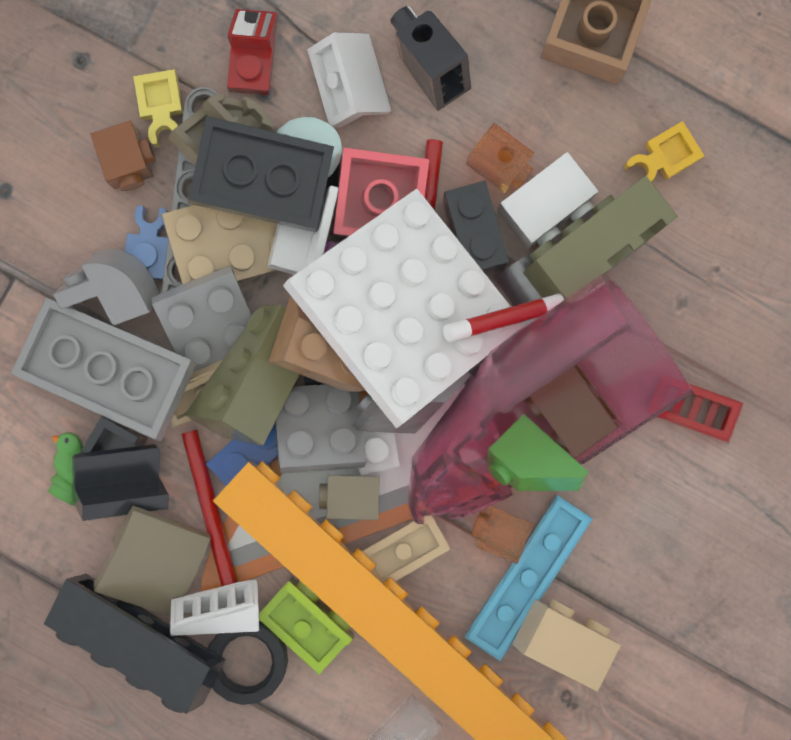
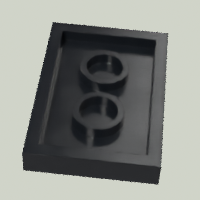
[188,116,334,232]

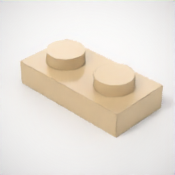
[362,512,451,582]

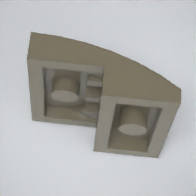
[94,506,211,617]

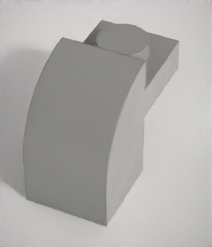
[53,249,161,326]

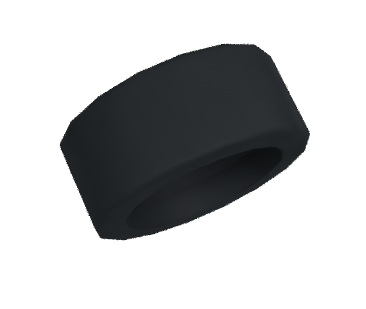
[208,621,288,705]

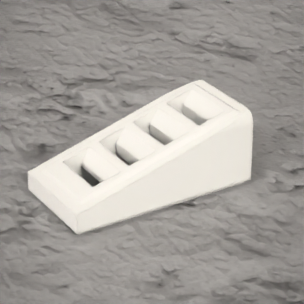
[170,580,259,636]

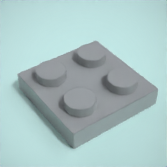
[151,265,252,372]
[275,384,366,473]

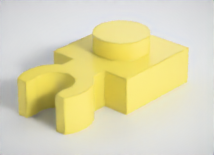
[133,69,184,148]

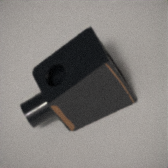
[390,6,471,112]

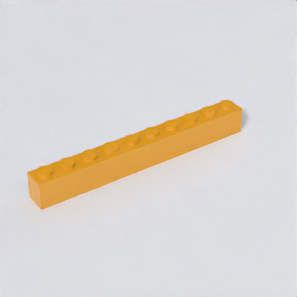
[213,460,567,740]

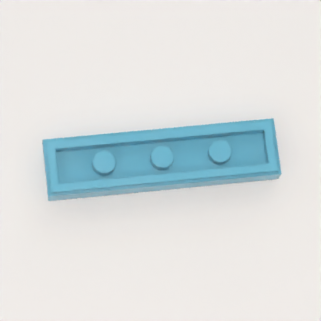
[464,495,593,661]

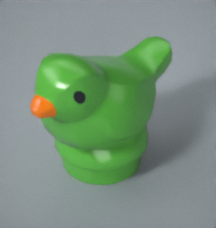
[48,432,84,506]

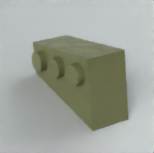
[523,176,678,304]
[184,305,299,446]

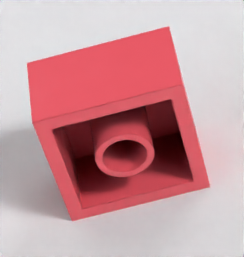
[331,148,429,238]

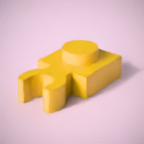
[624,121,705,182]

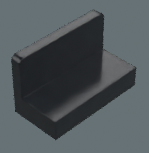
[72,444,169,521]

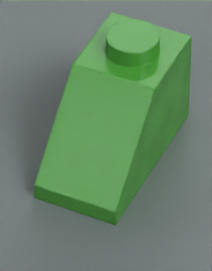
[486,414,588,491]

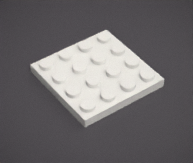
[283,189,525,429]

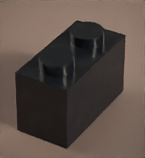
[443,180,509,274]

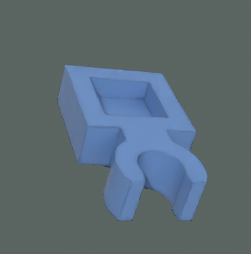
[125,205,168,281]

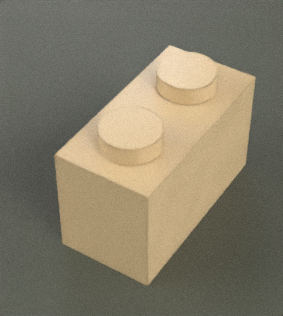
[512,599,621,692]

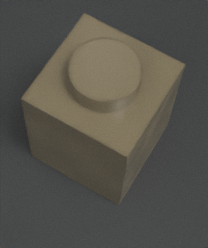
[319,475,380,520]

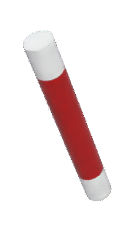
[443,294,565,342]

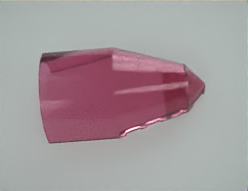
[408,273,694,524]

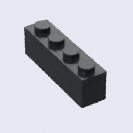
[44,573,226,714]

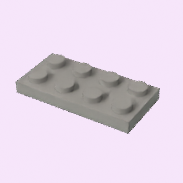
[11,297,197,441]

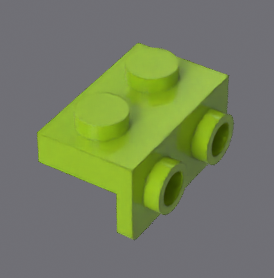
[259,577,354,675]

